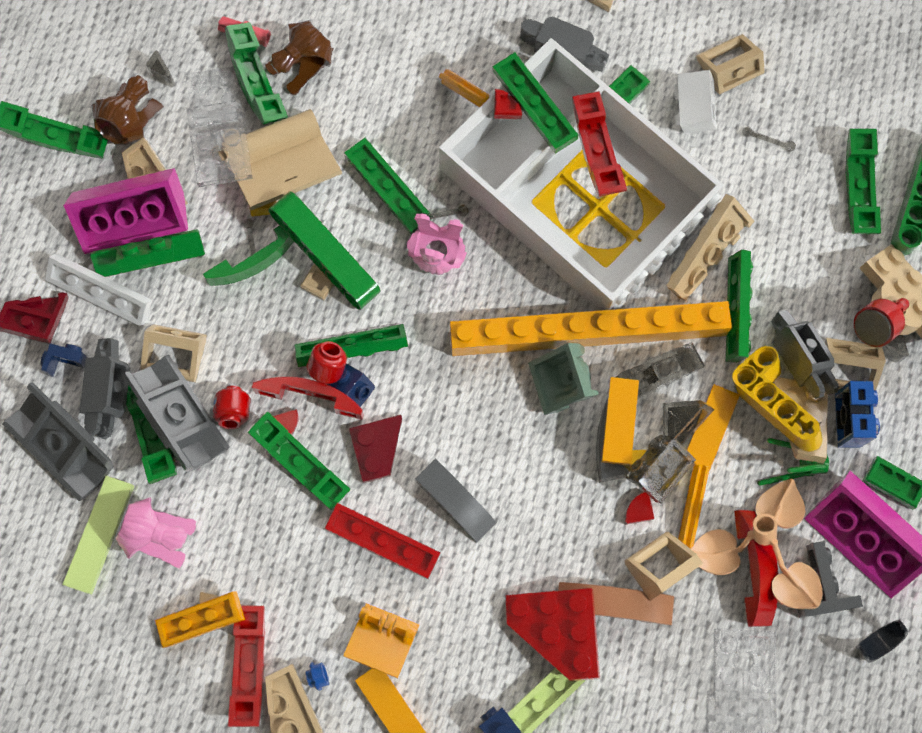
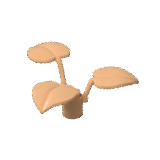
[691,479,822,609]

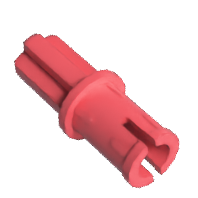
[218,16,271,47]

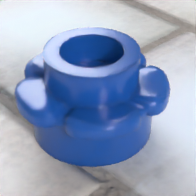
[306,662,329,691]

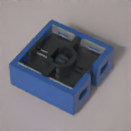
[835,381,880,448]

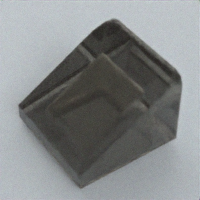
[146,50,175,87]

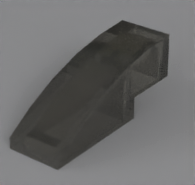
[616,342,705,399]

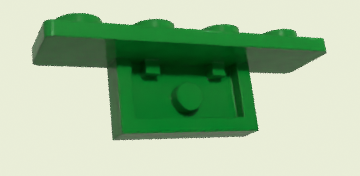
[90,229,205,277]

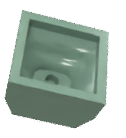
[528,343,599,415]

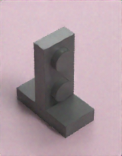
[797,541,863,618]

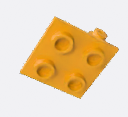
[343,603,420,678]

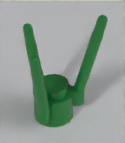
[757,438,829,486]

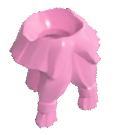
[407,214,467,275]
[115,497,196,569]

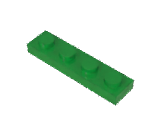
[492,52,579,154]
[344,137,432,235]
[725,249,753,363]
[295,324,408,367]

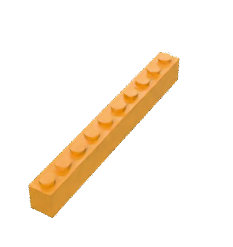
[450,301,732,356]

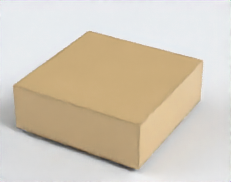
[300,264,334,301]

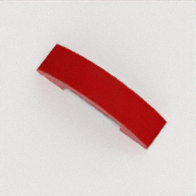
[572,91,627,197]
[252,377,364,420]
[734,510,779,627]
[228,606,265,727]

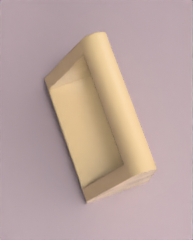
[696,34,765,95]
[140,324,207,382]
[825,338,886,390]
[625,532,703,600]

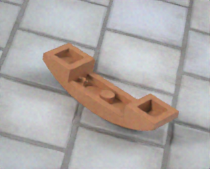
[558,582,674,625]

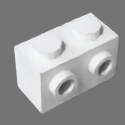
[674,70,717,133]

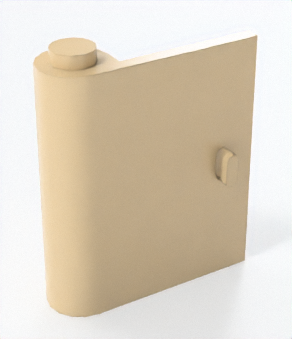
[218,109,342,210]

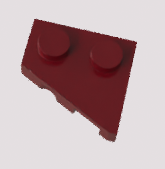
[0,292,69,344]
[349,414,403,484]

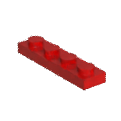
[324,503,441,579]

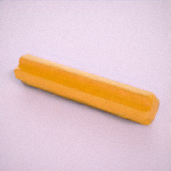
[439,69,490,107]
[678,464,710,549]

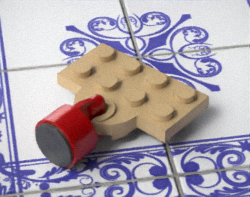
[853,244,922,347]

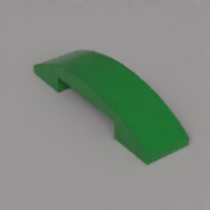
[225,22,288,124]
[0,101,108,159]
[846,128,881,234]
[203,226,294,286]
[126,385,177,485]
[247,411,351,510]

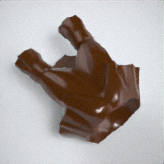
[265,20,334,96]
[91,75,164,145]

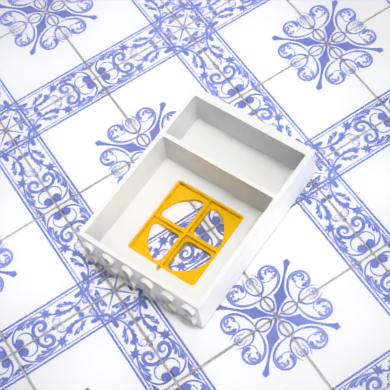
[439,38,724,311]

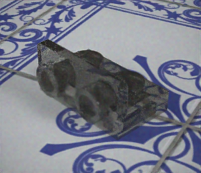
[626,435,696,504]

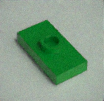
[609,65,650,104]
[862,456,922,510]

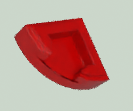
[494,89,522,120]
[273,409,299,435]
[625,491,655,525]

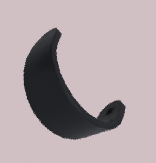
[856,619,908,663]

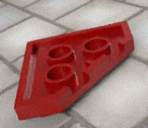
[505,588,600,681]

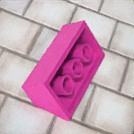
[63,168,188,254]
[804,471,922,599]

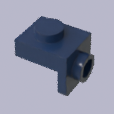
[40,344,88,377]
[327,363,375,407]
[479,706,522,733]

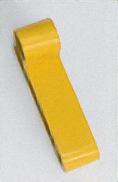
[732,346,823,452]

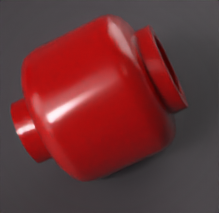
[306,341,347,384]
[212,385,251,429]

